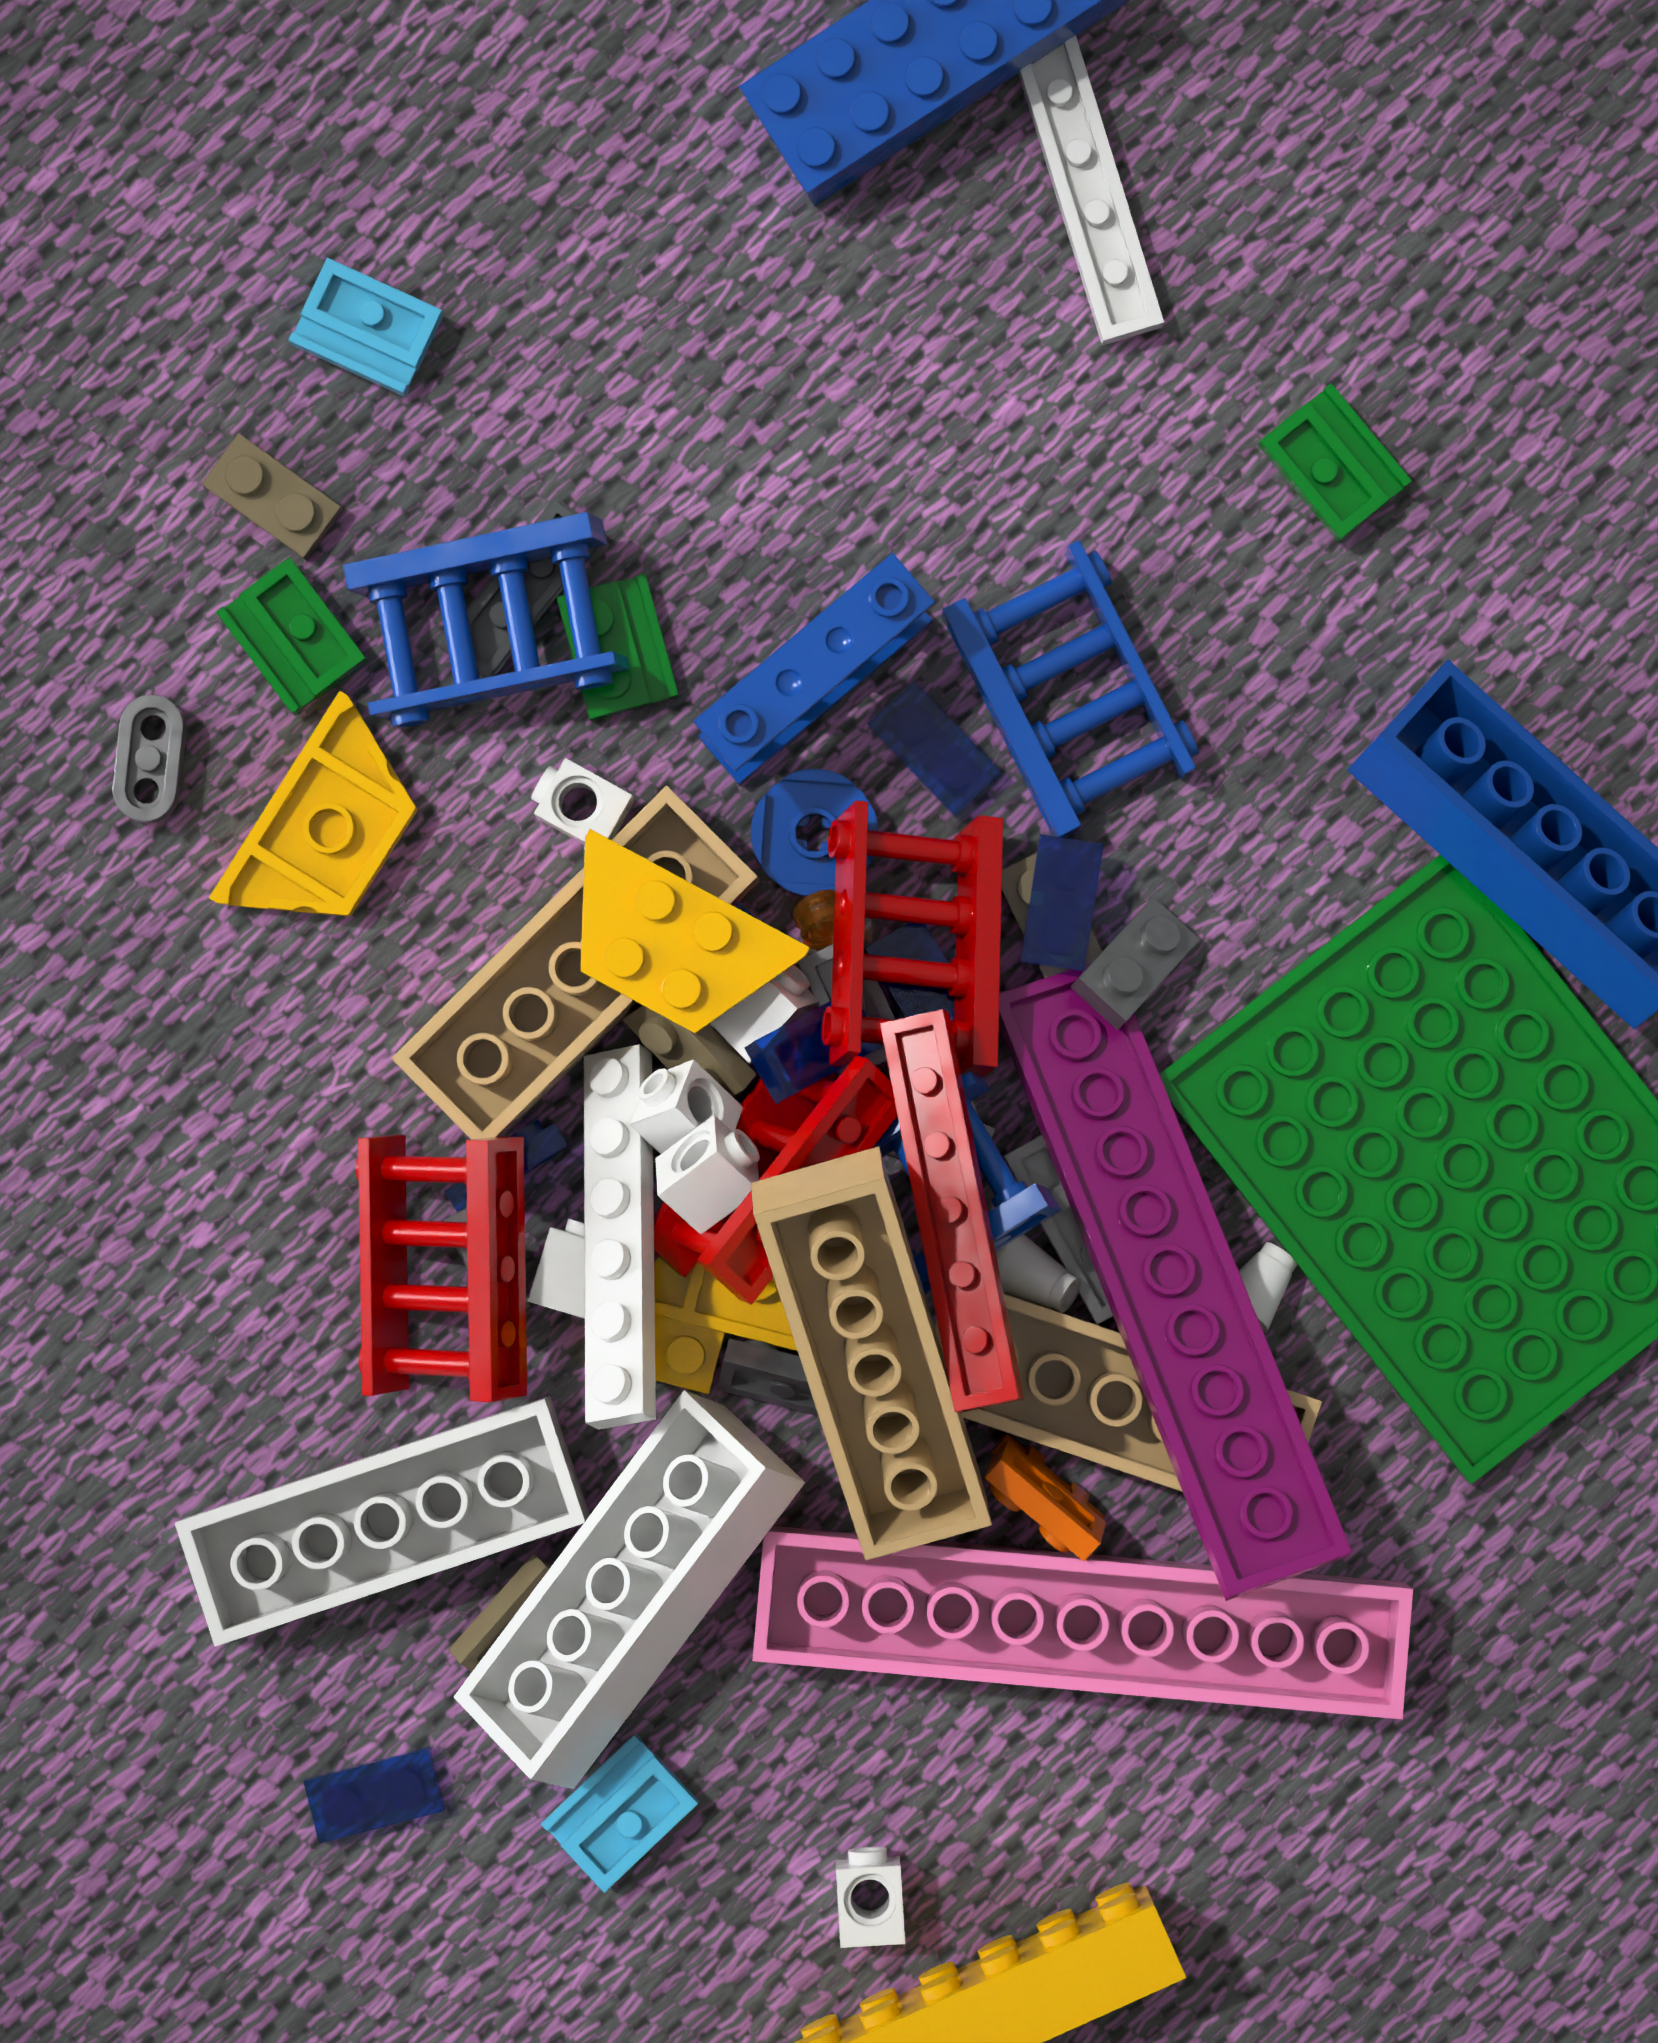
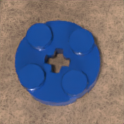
[751,769,878,898]

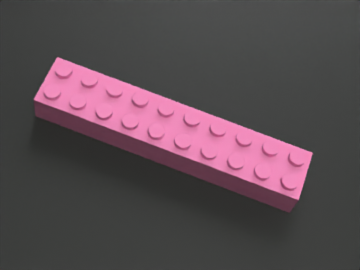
[752,1526,1413,1719]

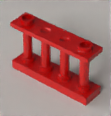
[822,800,1003,1078]
[654,1038,898,1305]
[355,1134,527,1402]

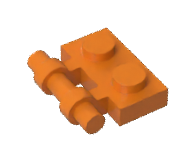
[984,1433,1106,1562]

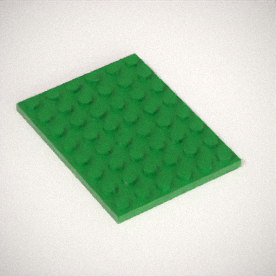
[1159,854,1658,1485]

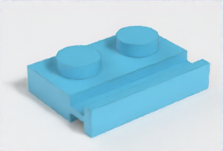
[288,258,444,397]
[541,1733,699,1893]

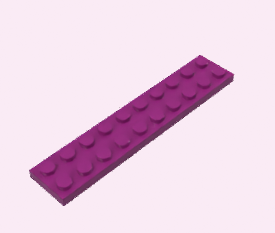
[999,962,1352,1601]

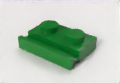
[1258,383,1412,542]
[216,557,368,716]
[556,573,679,721]

